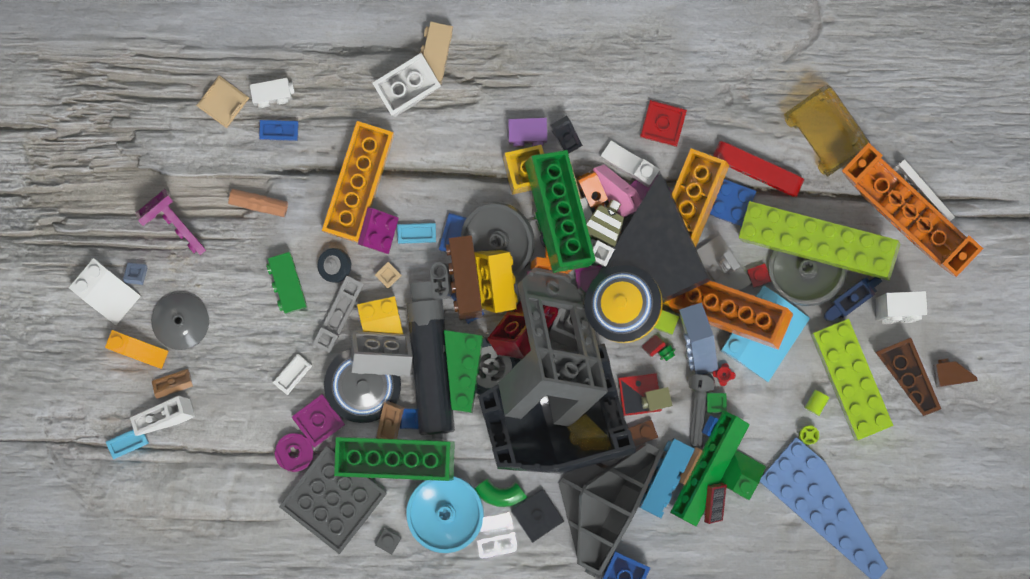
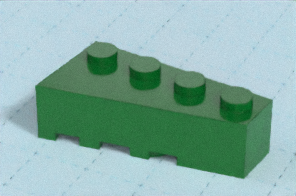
[444,330,484,413]

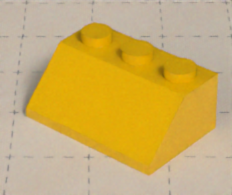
[474,250,518,313]

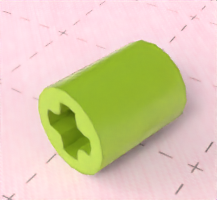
[804,390,830,416]

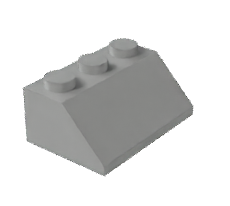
[351,331,412,376]

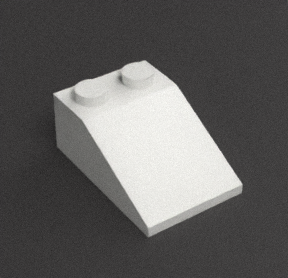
[373,53,441,117]
[69,258,141,326]

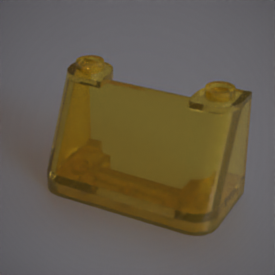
[784,85,870,177]

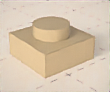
[375,262,402,289]

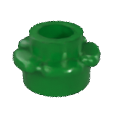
[658,344,676,361]

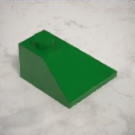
[720,450,766,500]

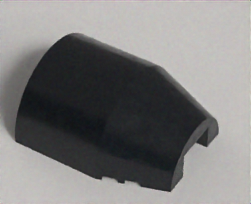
[478,343,636,474]

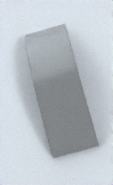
[313,276,364,353]

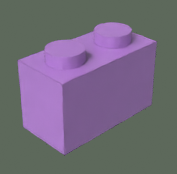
[508,118,547,147]

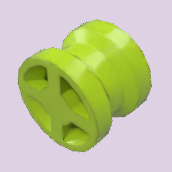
[799,426,820,445]

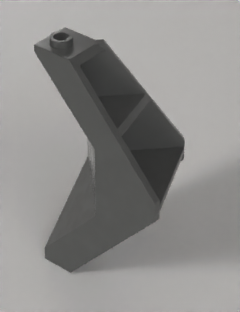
[559,442,663,577]

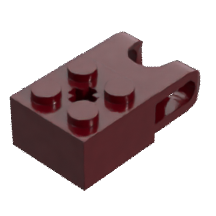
[487,300,558,359]

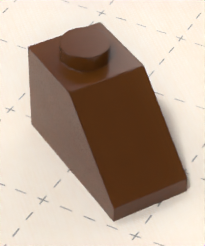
[933,358,978,387]

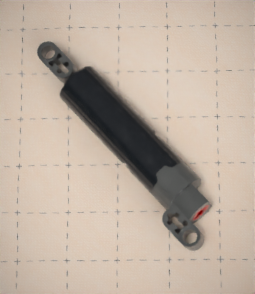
[407,262,455,441]

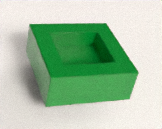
[707,393,727,413]

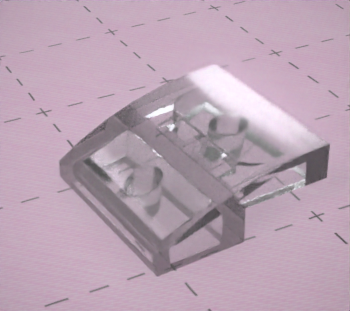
[476,510,518,559]

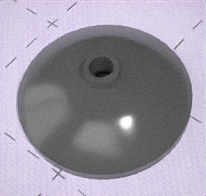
[151,293,209,350]

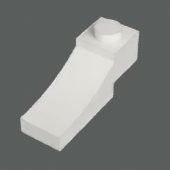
[600,141,660,188]

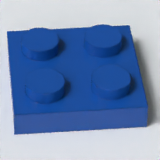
[710,179,756,227]

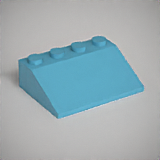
[720,286,810,382]

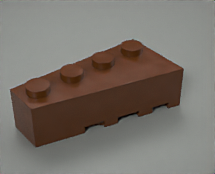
[446,235,482,321]
[875,337,941,416]

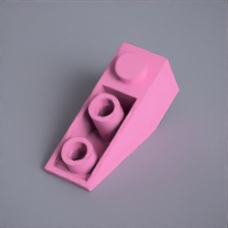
[593,164,642,218]

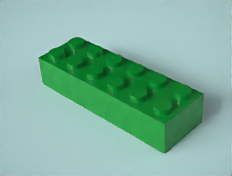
[525,150,596,273]
[334,437,455,481]

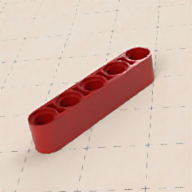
[713,141,805,197]

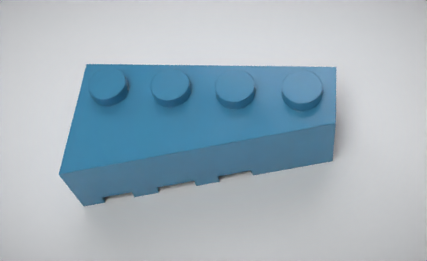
[639,438,695,518]

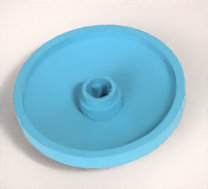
[406,476,484,553]

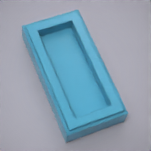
[397,223,436,244]
[106,430,149,459]

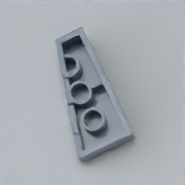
[679,303,718,375]

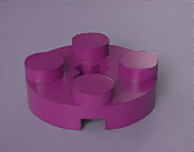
[275,433,314,472]

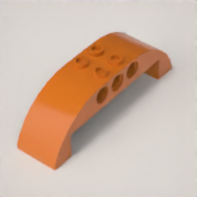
[842,143,984,277]

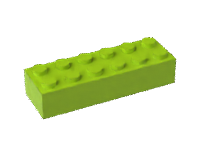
[811,319,893,441]

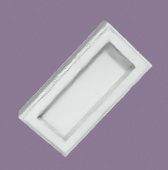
[273,354,312,395]

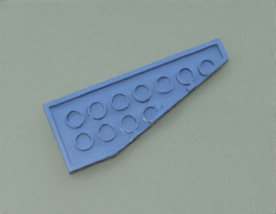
[760,437,888,579]

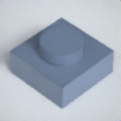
[123,263,148,285]

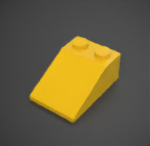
[357,296,404,334]

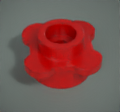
[713,363,736,386]

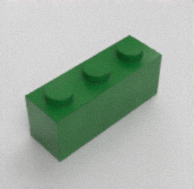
[266,252,308,314]

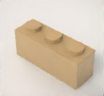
[420,22,453,85]

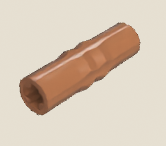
[228,189,288,217]

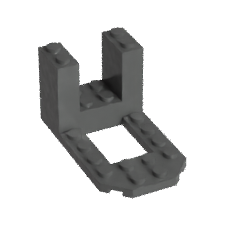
[498,267,608,427]

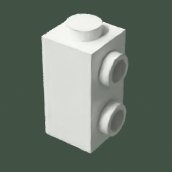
[250,78,295,108]

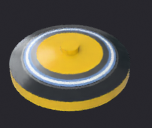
[585,265,663,343]

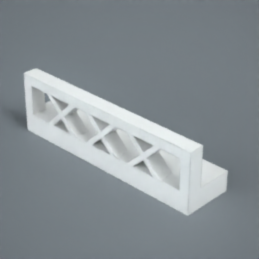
[893,159,955,221]

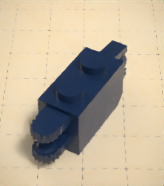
[823,277,883,322]

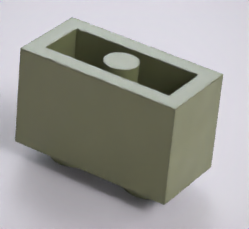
[641,387,673,412]

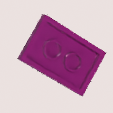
[136,188,206,255]

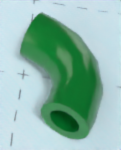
[475,479,527,507]

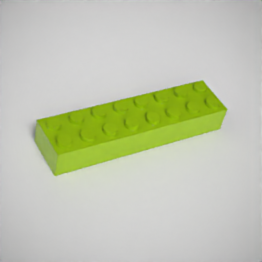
[739,201,901,281]

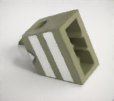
[586,200,624,248]

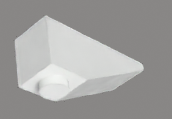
[130,396,195,436]

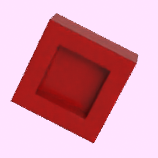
[747,263,771,288]

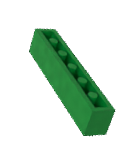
[670,410,750,527]

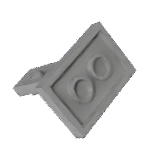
[697,235,752,291]

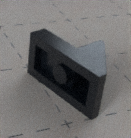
[550,115,583,154]

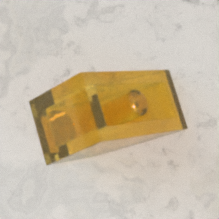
[568,414,612,450]

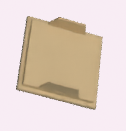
[196,76,249,128]

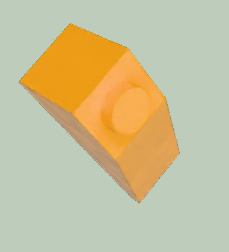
[105,330,169,369]

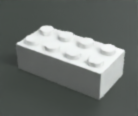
[875,291,927,324]

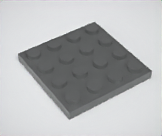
[279,446,387,554]

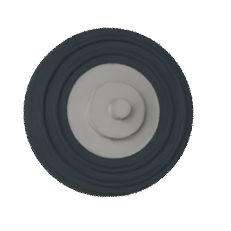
[317,248,352,283]

